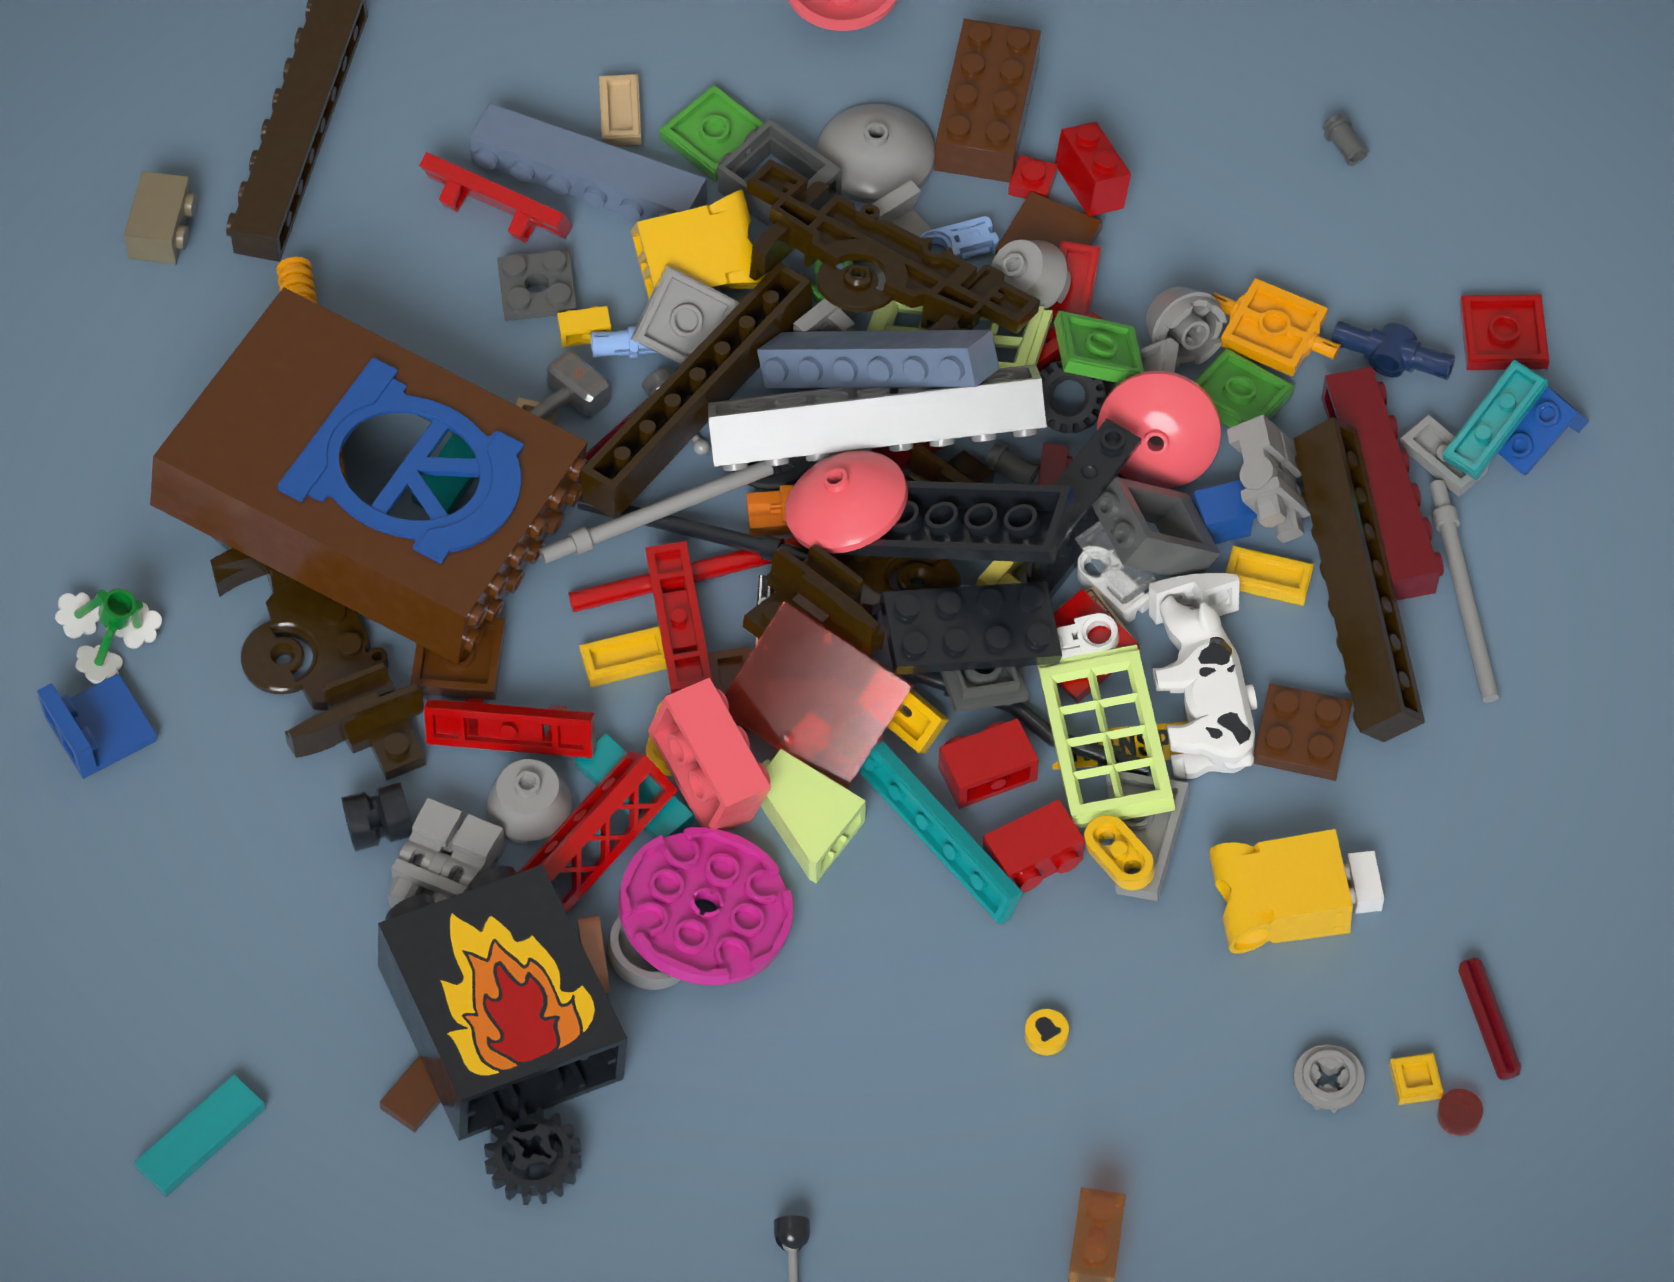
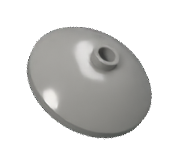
[817,104,935,203]

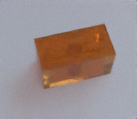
[1068,1187,1126,1282]

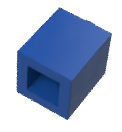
[1192,480,1257,544]

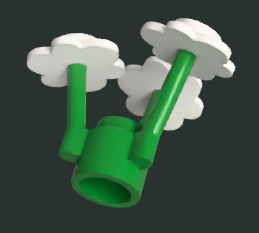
[55,588,162,684]

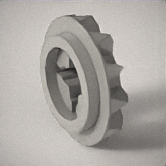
[1293,1044,1365,1113]

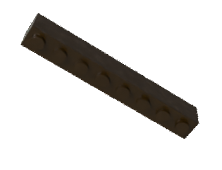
[226,0,368,262]
[580,262,812,519]
[1293,417,1425,742]

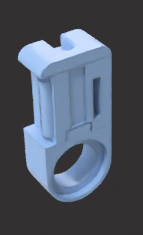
[920,216,999,260]

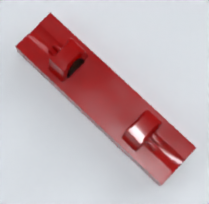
[419,152,573,243]
[645,541,713,694]
[424,698,596,758]

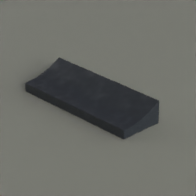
[829,481,1082,563]

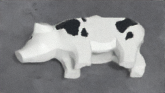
[1152,595,1257,779]

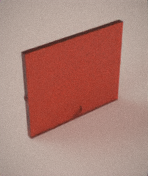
[725,601,914,789]

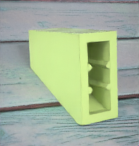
[761,749,866,883]

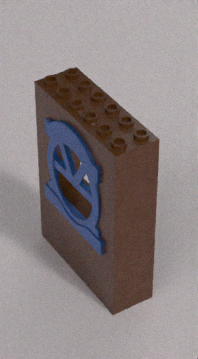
[150,287,588,664]

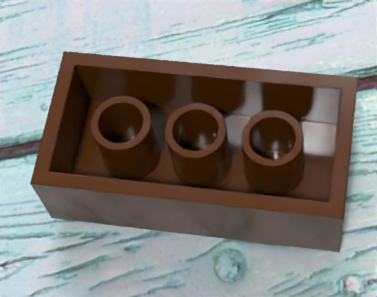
[934,18,1041,183]

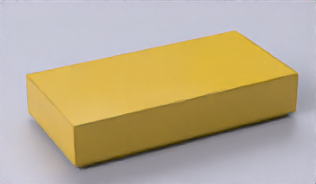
[1226,545,1314,606]
[579,626,667,687]

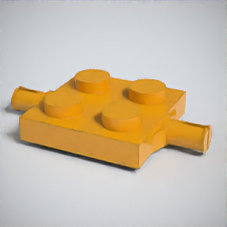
[1213,278,1341,377]

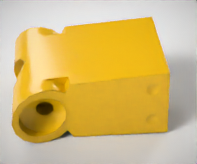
[630,189,766,300]
[1208,829,1353,954]

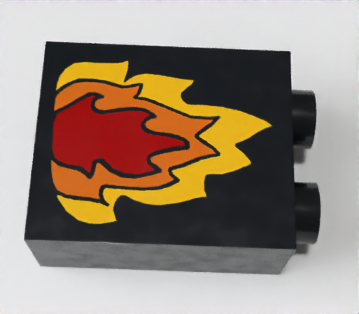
[378,864,627,1141]

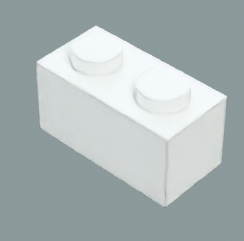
[1344,851,1384,914]

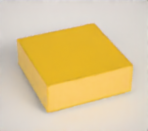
[1389,1052,1444,1105]

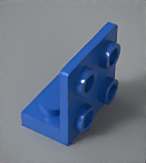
[1466,386,1589,475]
[37,675,157,779]

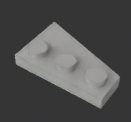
[1106,771,1190,901]

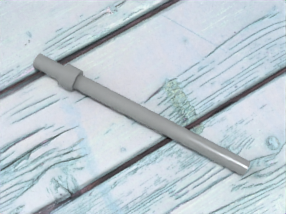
[539,461,774,564]
[1429,480,1499,703]

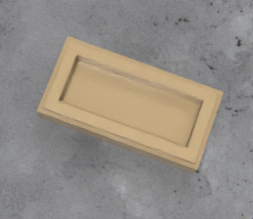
[599,74,642,146]

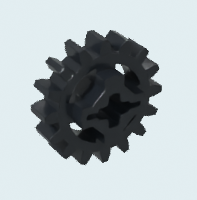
[484,1107,582,1205]

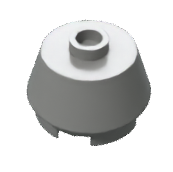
[991,239,1071,310]
[1145,286,1227,367]
[487,759,573,845]

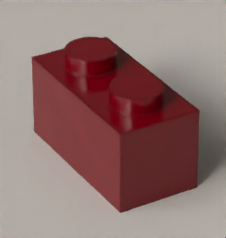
[1037,443,1073,485]

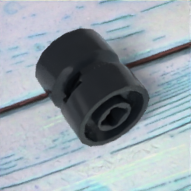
[341,782,412,852]

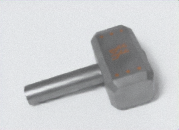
[529,352,612,420]

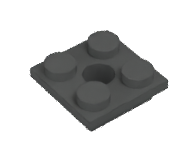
[497,250,577,321]
[941,666,1029,713]

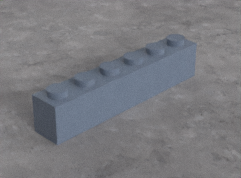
[469,103,707,221]
[757,330,999,388]

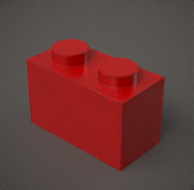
[1055,121,1131,217]
[938,718,1039,809]
[983,799,1085,892]

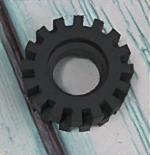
[1039,361,1106,434]

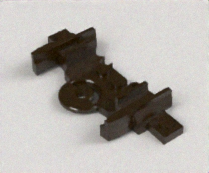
[746,159,1040,334]
[742,444,995,656]
[210,548,426,780]

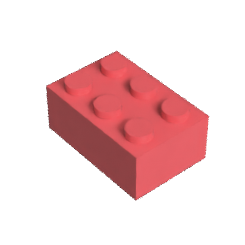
[647,678,771,831]

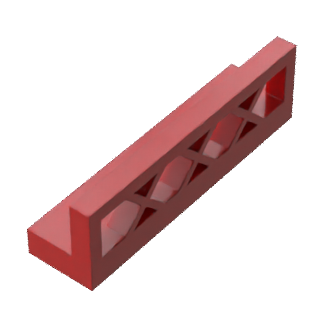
[517,751,678,913]

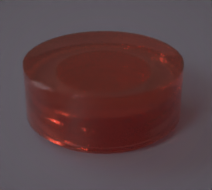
[1437,1089,1483,1136]

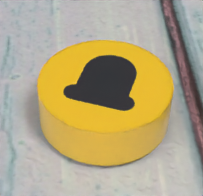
[1024,1009,1069,1056]

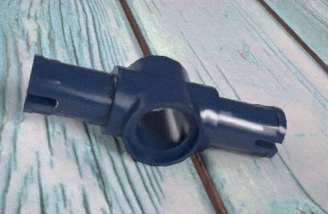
[1332,321,1455,380]

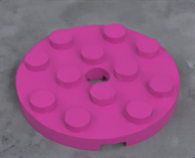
[618,827,793,985]

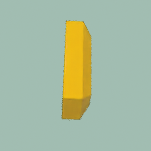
[858,668,949,753]

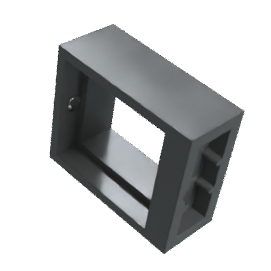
[717,119,842,227]
[1092,477,1220,577]

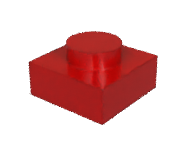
[1008,155,1058,199]

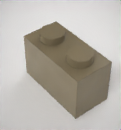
[124,171,197,264]

